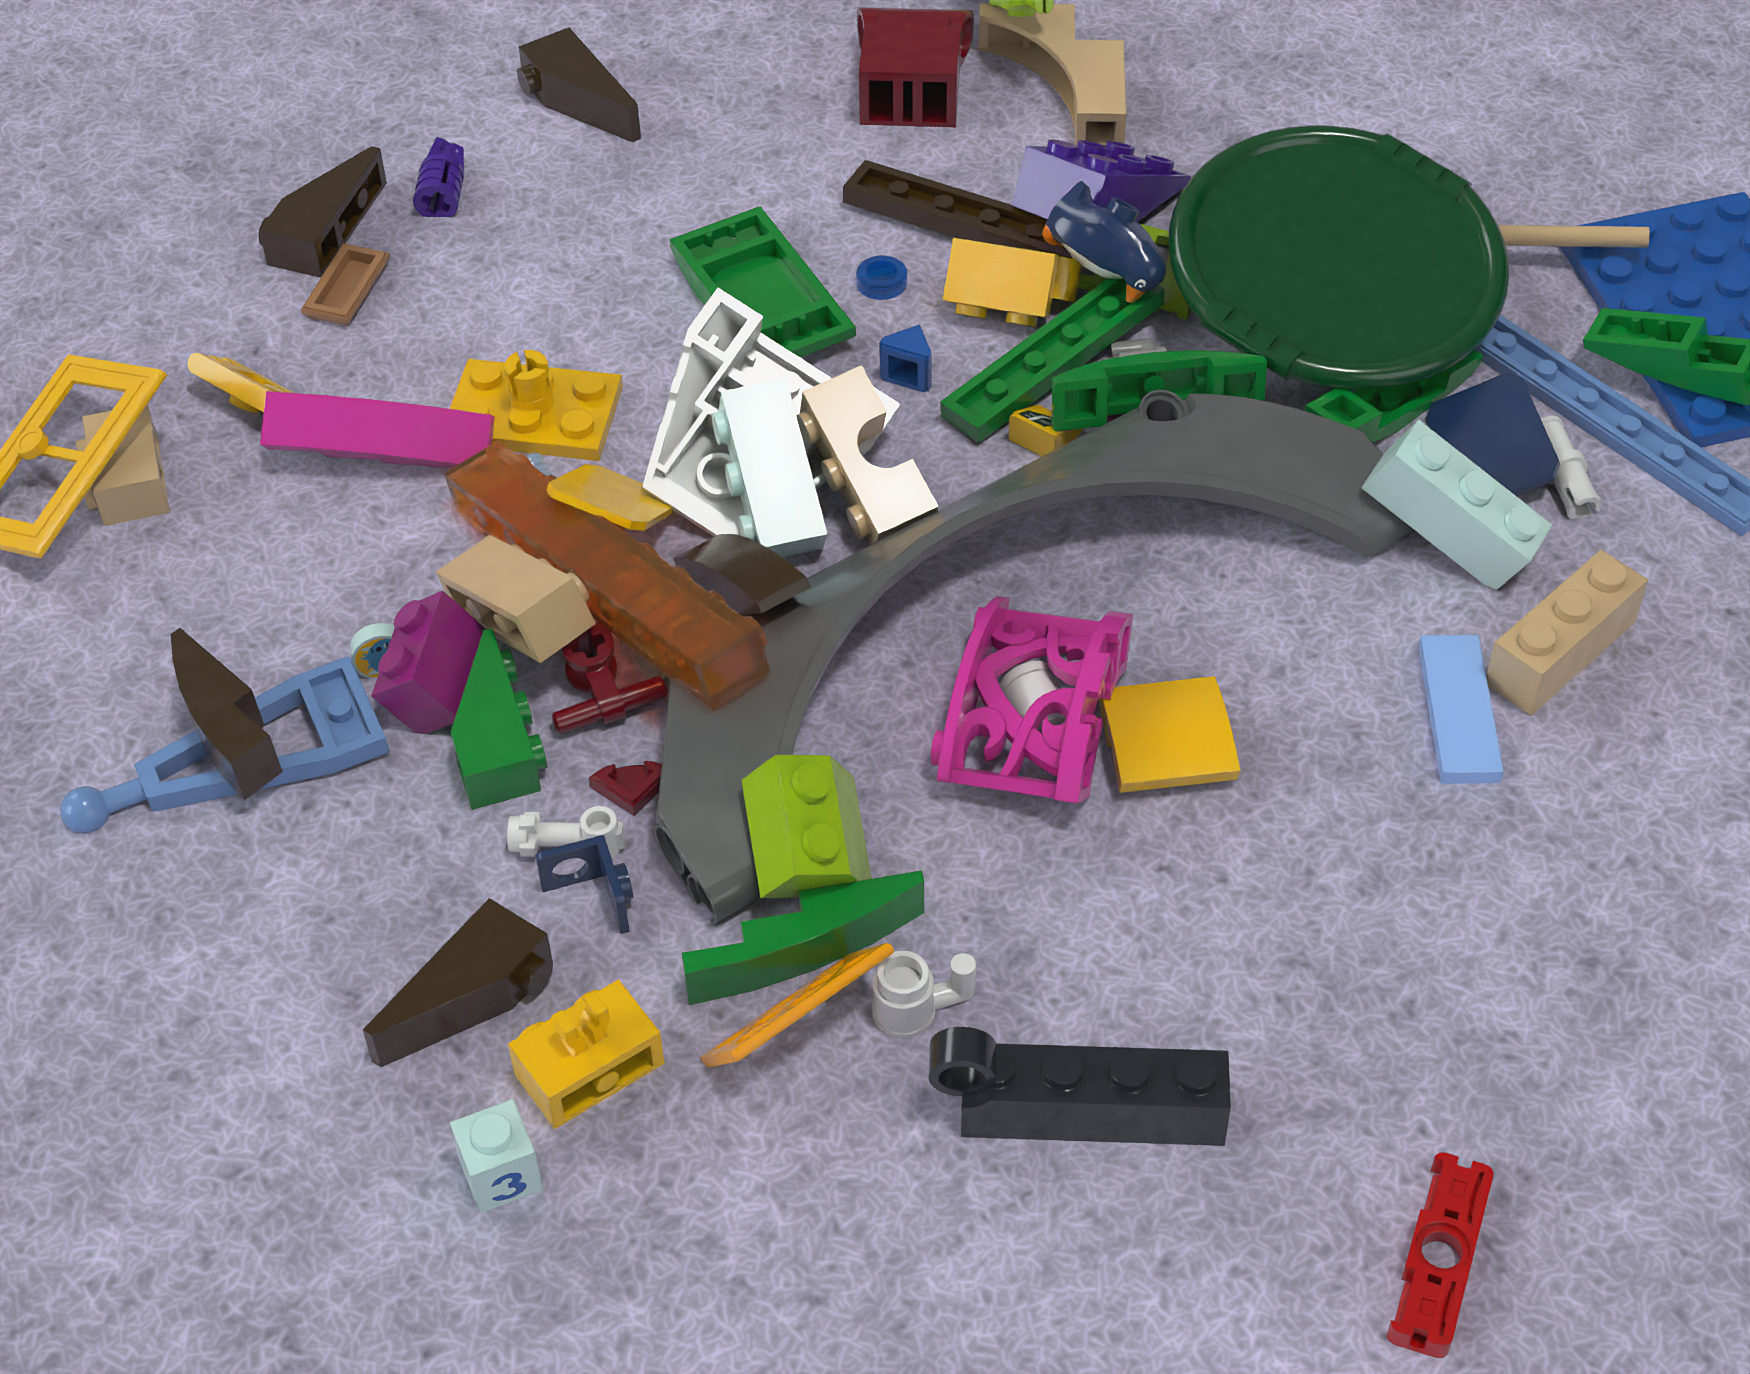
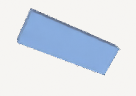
[1418,635,1504,784]

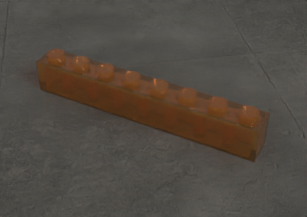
[443,441,770,711]

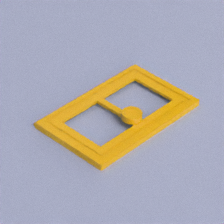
[0,354,167,559]

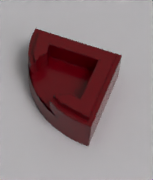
[588,761,662,816]

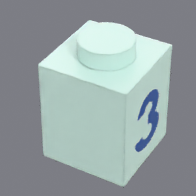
[450,1099,543,1213]

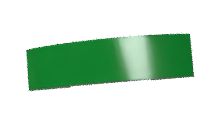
[1305,349,1484,442]
[1051,350,1267,431]

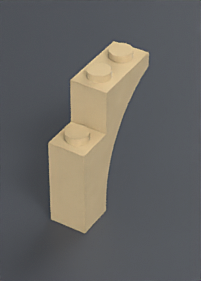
[979,4,1127,146]

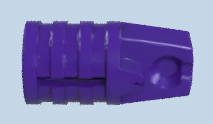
[413,137,464,217]

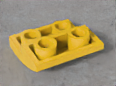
[1099,676,1241,793]

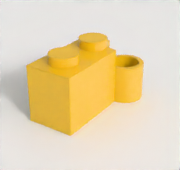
[943,238,1082,327]

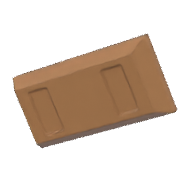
[300,243,390,326]

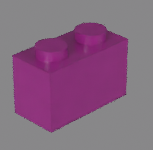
[371,590,487,734]

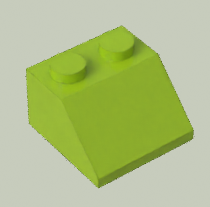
[741,755,872,898]

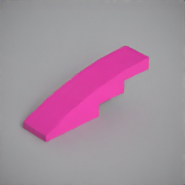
[260,391,495,470]

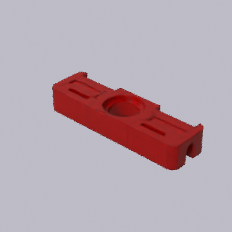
[1387,1152,1494,1358]

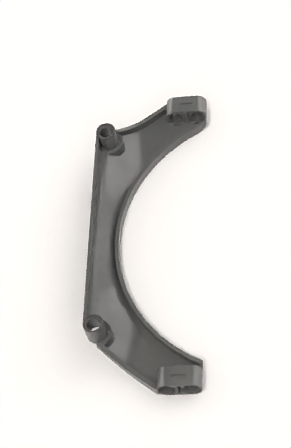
[655,390,1416,924]

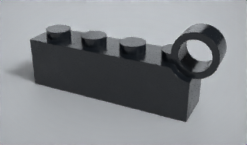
[928,1027,1231,1146]

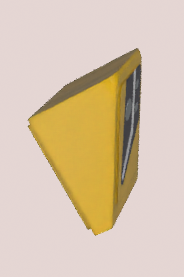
[1009,404,1083,456]

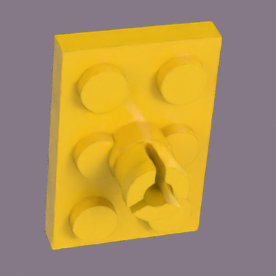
[450,350,623,461]

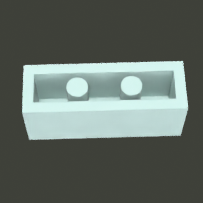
[712,378,827,558]
[1361,419,1552,590]

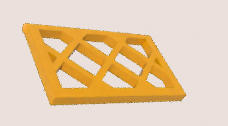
[699,943,894,1068]

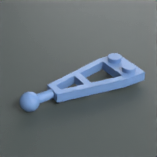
[60,656,390,833]

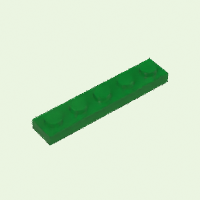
[940,279,1165,443]

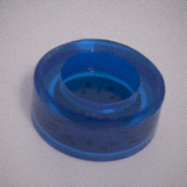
[856,255,907,300]

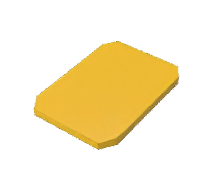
[546,464,675,531]

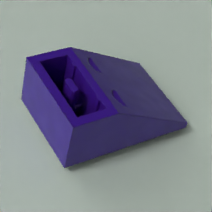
[1012,139,1191,222]

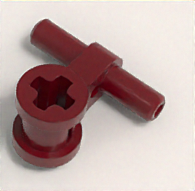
[551,622,668,734]

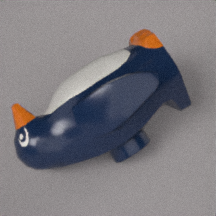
[1042,181,1167,303]

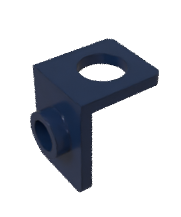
[535,835,634,934]

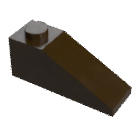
[517,27,641,142]
[259,146,387,278]
[363,898,553,1067]

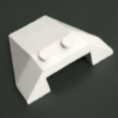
[642,288,900,537]

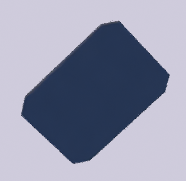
[1426,372,1561,496]

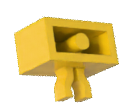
[508,979,665,1129]

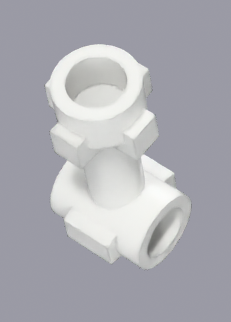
[507,806,626,859]

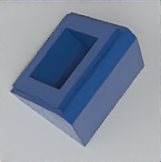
[879,324,932,393]

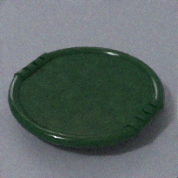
[1168,125,1509,389]

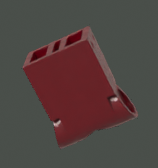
[857,7,974,128]

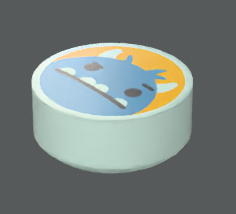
[350,623,395,679]

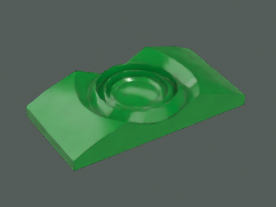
[670,206,856,358]

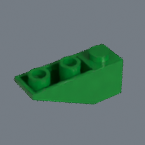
[451,628,548,810]

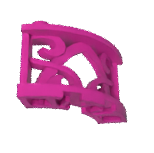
[931,596,1133,803]

